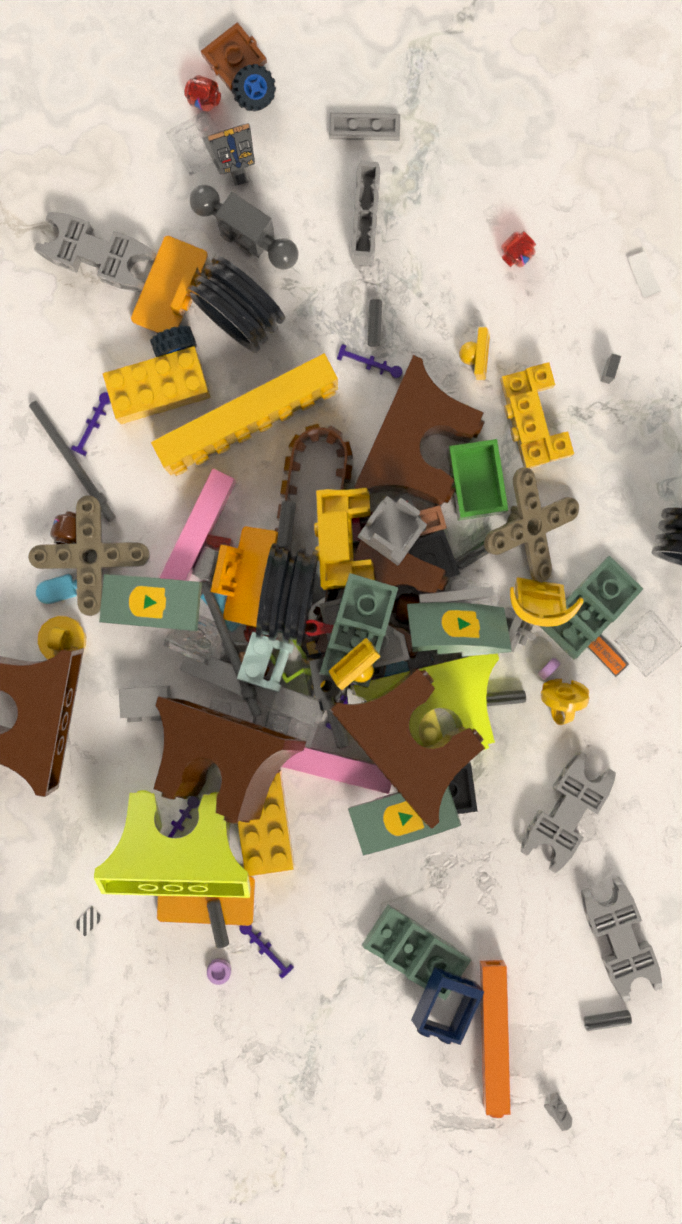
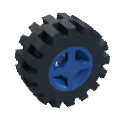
[231,64,276,112]
[150,325,197,357]

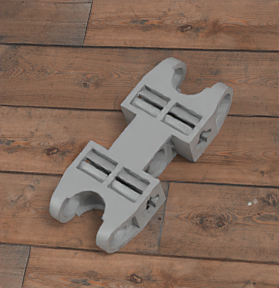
[34,212,156,292]
[521,751,616,873]
[581,876,662,1003]

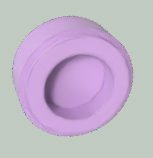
[538,658,561,680]
[207,958,231,985]

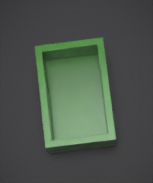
[447,439,508,521]

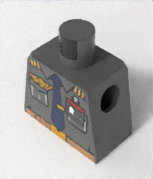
[202,123,255,186]
[301,652,340,711]

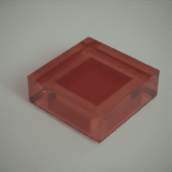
[206,534,233,548]

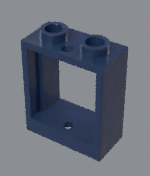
[411,967,484,1045]

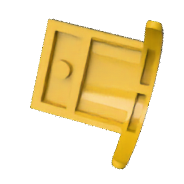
[510,577,584,627]

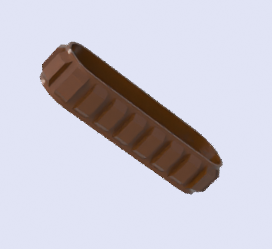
[275,423,353,632]

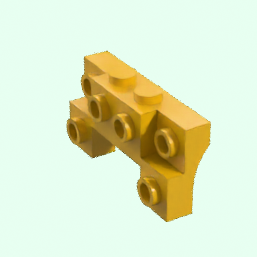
[500,362,574,469]
[314,488,374,590]

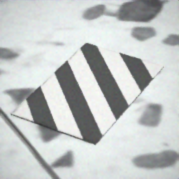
[73,906,103,936]

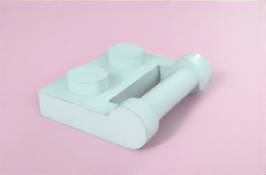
[237,632,294,693]

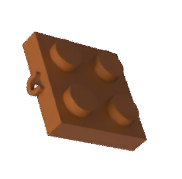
[201,22,267,91]

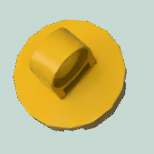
[37,616,87,659]
[540,679,590,725]

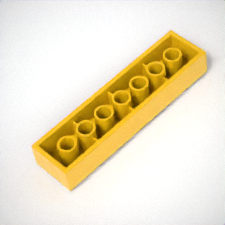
[151,353,338,476]

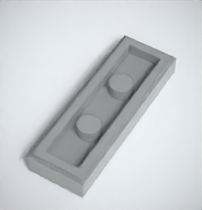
[329,113,400,141]
[418,587,494,603]

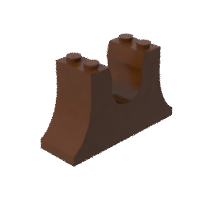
[354,355,485,506]
[315,513,449,662]
[0,647,84,797]
[328,669,485,829]
[153,696,306,824]

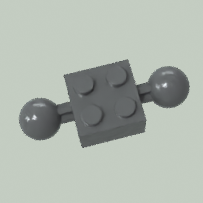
[189,185,299,270]

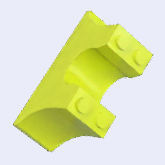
[350,653,499,750]
[94,790,250,898]

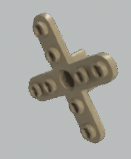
[484,467,579,582]
[28,495,150,616]

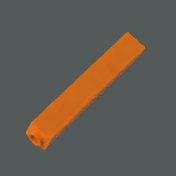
[480,960,511,1118]

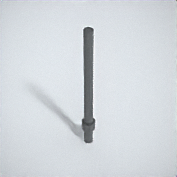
[29,401,116,522]
[201,581,262,717]

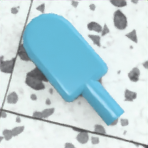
[36,574,77,604]

